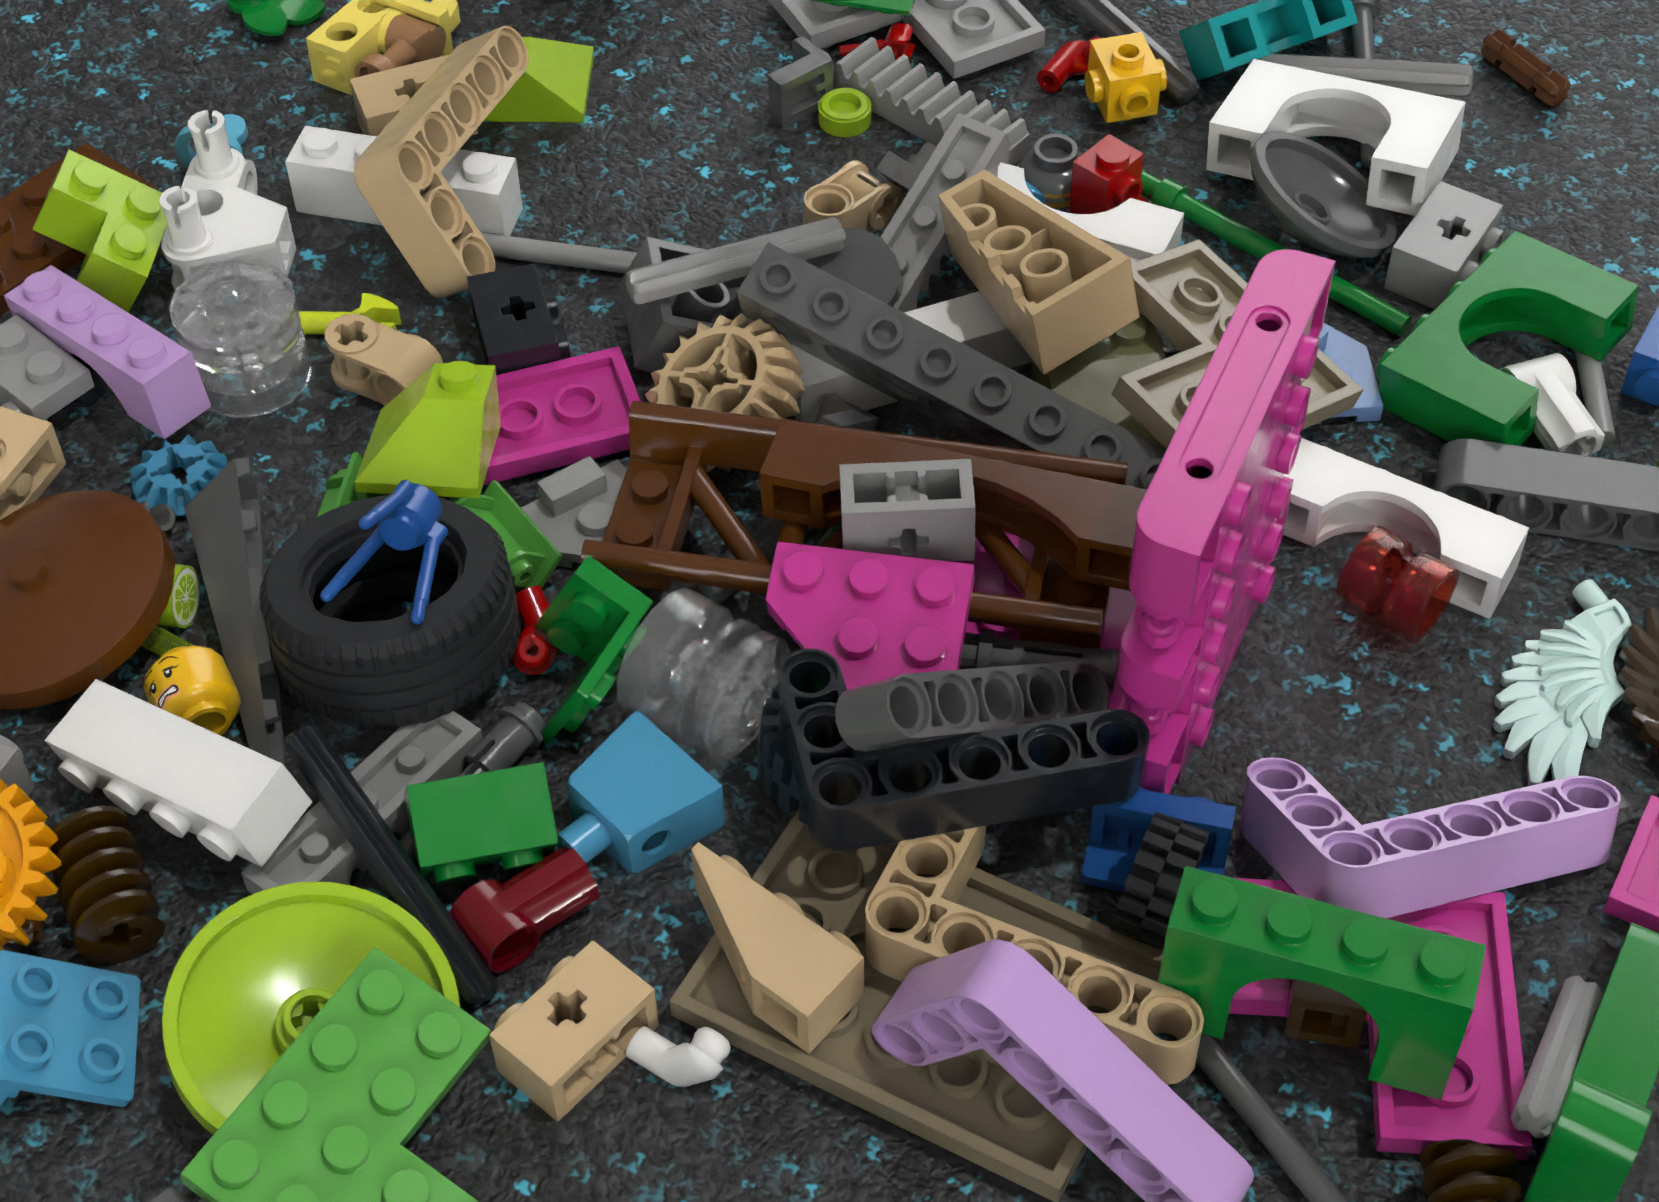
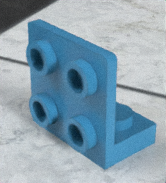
[0,950,141,1107]

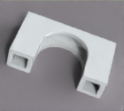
[1206,59,1465,216]

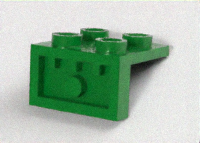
[535,555,653,744]

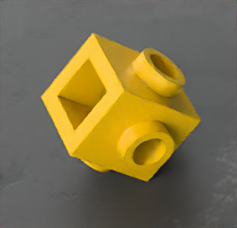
[1085,32,1167,123]

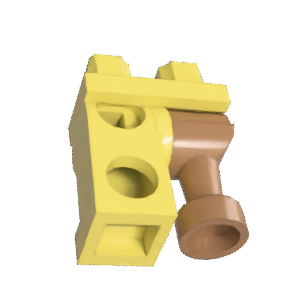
[306,0,461,95]

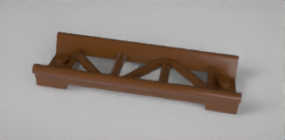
[581,401,1128,648]

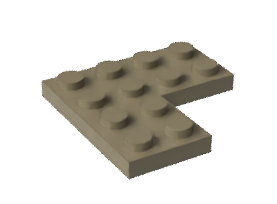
[1111,239,1363,448]

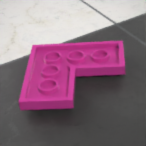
[1230,878,1532,1160]

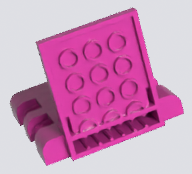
[948,249,1335,794]

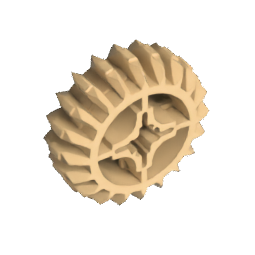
[645,313,806,473]

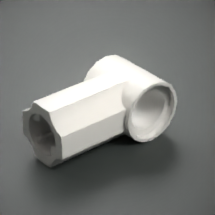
[1499,353,1605,457]

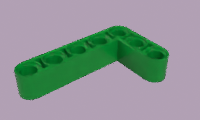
[1523,922,1659,1202]

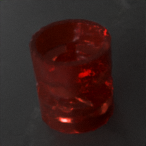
[1336,526,1459,641]

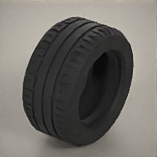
[259,495,521,729]

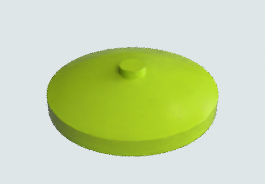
[162,881,460,1135]

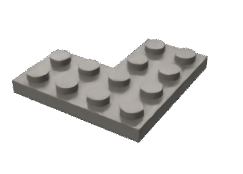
[768,0,1046,79]

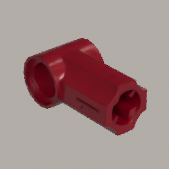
[450,846,599,973]

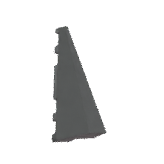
[184,457,286,767]

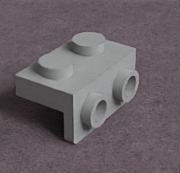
[0,314,95,421]

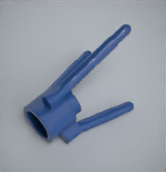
[320,480,448,625]

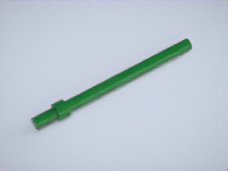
[1141,170,1412,337]

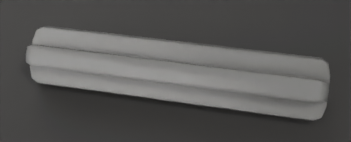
[1511,975,1603,1138]

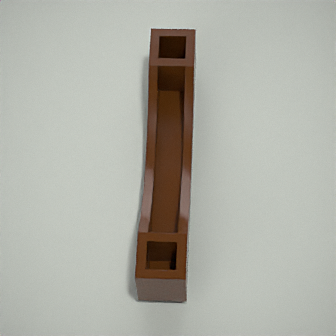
[759,418,1147,591]

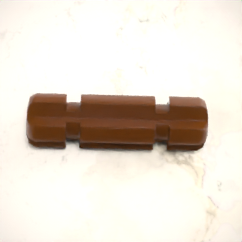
[1481,30,1571,107]

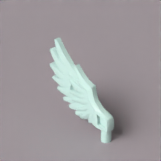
[1493,579,1632,786]

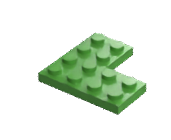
[180,947,491,1202]

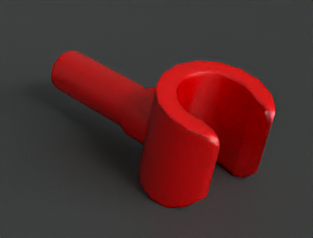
[840,23,916,60]

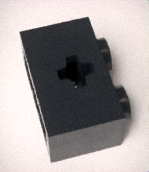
[467,263,571,375]

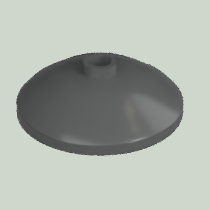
[1249,131,1396,258]

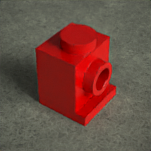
[1069,134,1148,214]

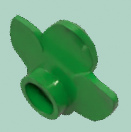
[226,0,326,36]

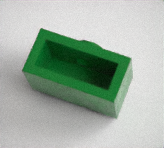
[404,762,559,884]

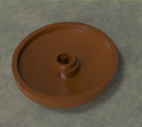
[0,490,175,710]

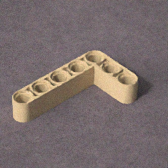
[354,26,529,298]
[865,826,1204,1085]

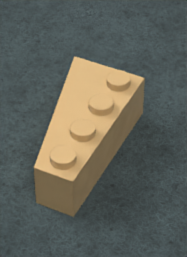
[938,169,1139,375]

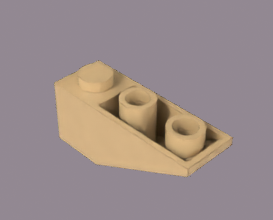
[691,842,864,1054]

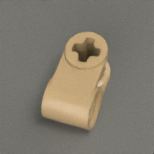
[803,160,904,234]
[325,314,443,406]

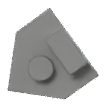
[521,456,627,568]

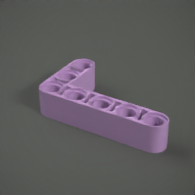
[1240,757,1621,918]
[872,939,1254,1202]

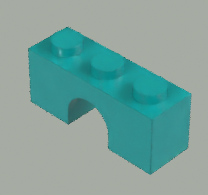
[1179,0,1358,81]

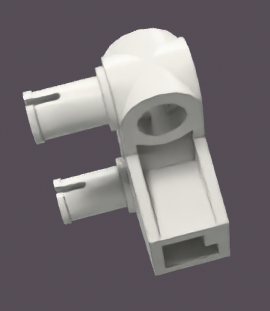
[159,110,296,303]

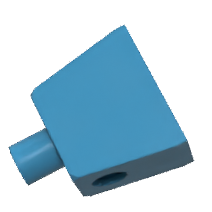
[557,710,725,873]

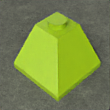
[484,37,594,123]
[354,361,501,498]

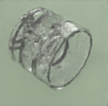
[169,259,312,418]
[617,588,790,762]

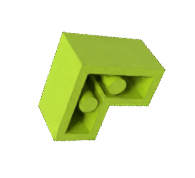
[32,149,167,312]

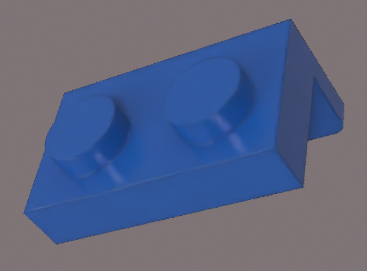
[1081,787,1236,892]

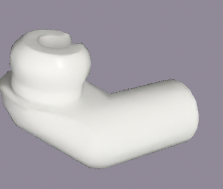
[626,1026,731,1087]

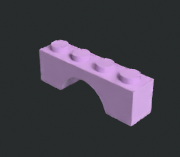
[4,265,211,439]

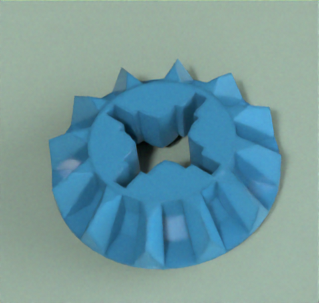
[130,434,228,516]

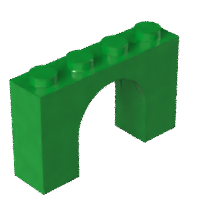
[1376,230,1639,446]
[1158,866,1486,1100]

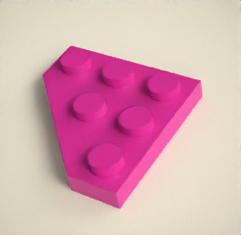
[765,542,975,690]

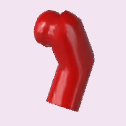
[1037,37,1102,92]
[512,585,559,675]

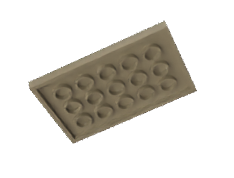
[669,809,1163,1202]

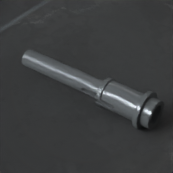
[399,701,546,863]

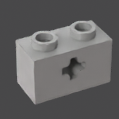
[1384,181,1505,309]
[839,459,976,561]

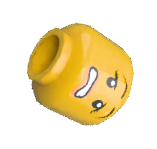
[143,645,241,736]

